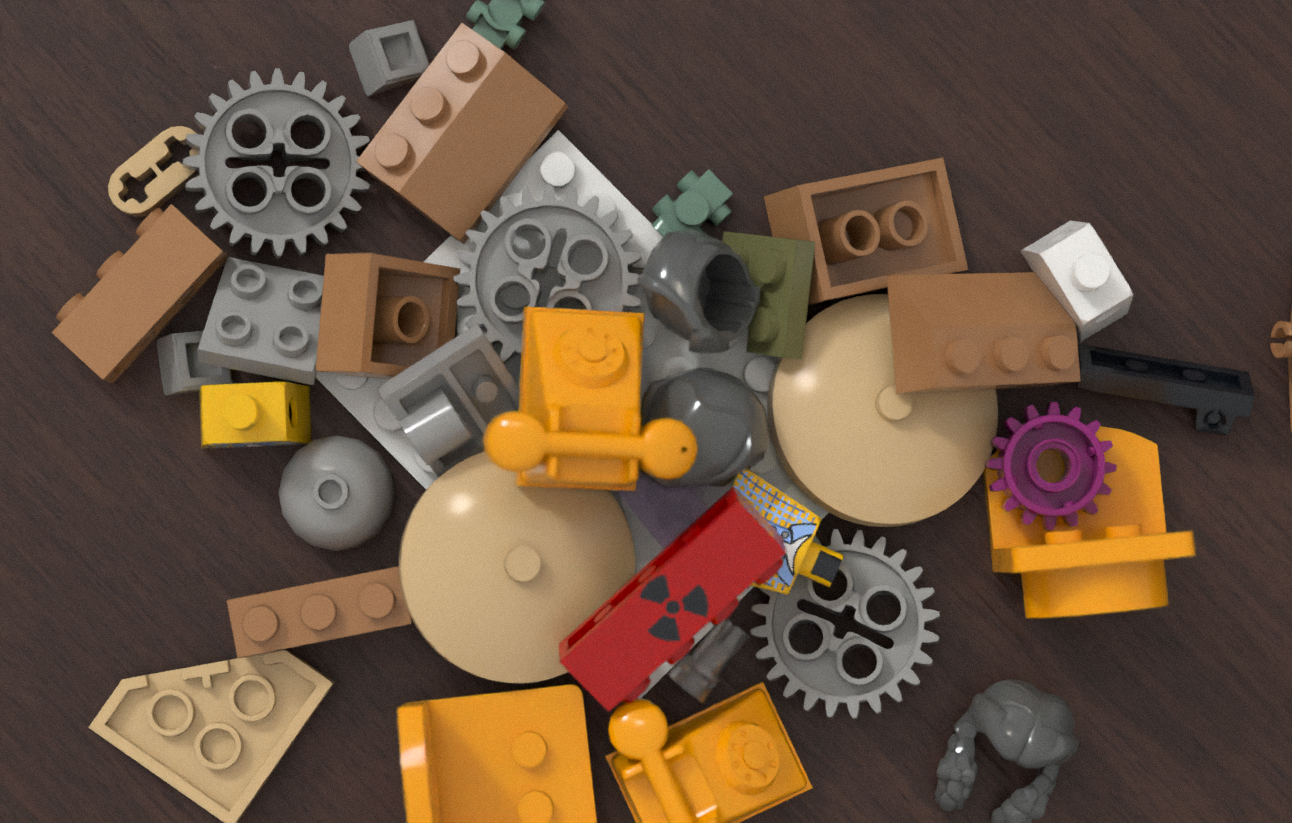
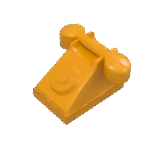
[483,307,698,491]
[605,681,813,823]

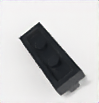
[1075,344,1255,435]

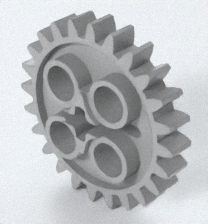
[182,68,370,258]
[454,184,642,364]
[750,529,940,719]

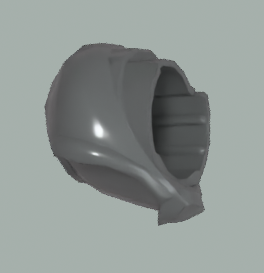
[638,229,761,353]
[640,368,771,488]

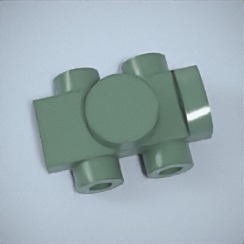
[466,0,545,50]
[652,169,733,237]

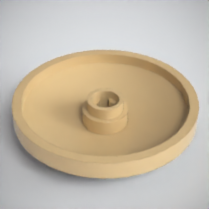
[767,294,998,527]
[399,452,636,683]

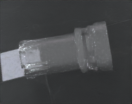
[667,618,750,704]

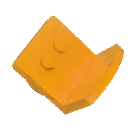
[983,426,1195,618]
[398,684,597,823]

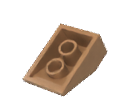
[764,158,968,306]

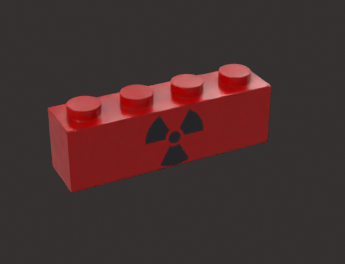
[559,486,787,712]

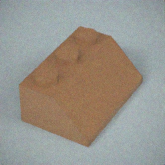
[356,23,569,245]
[887,272,1081,394]

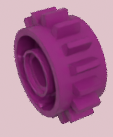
[985,402,1117,530]

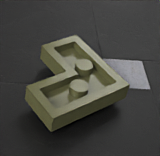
[722,231,815,359]

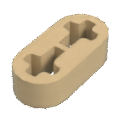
[108,126,199,217]

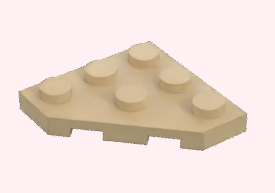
[88,649,335,823]

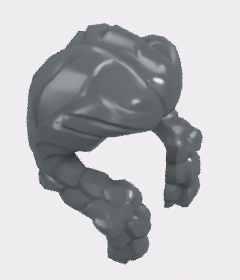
[934,678,1080,823]

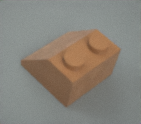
[315,253,461,380]

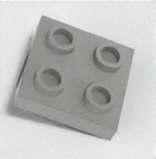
[198,257,324,385]
[377,324,520,477]

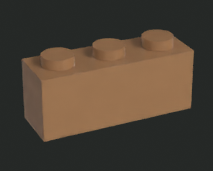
[51,204,230,383]
[227,566,414,658]

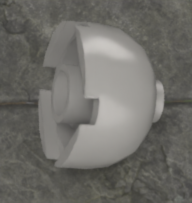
[278,435,396,551]

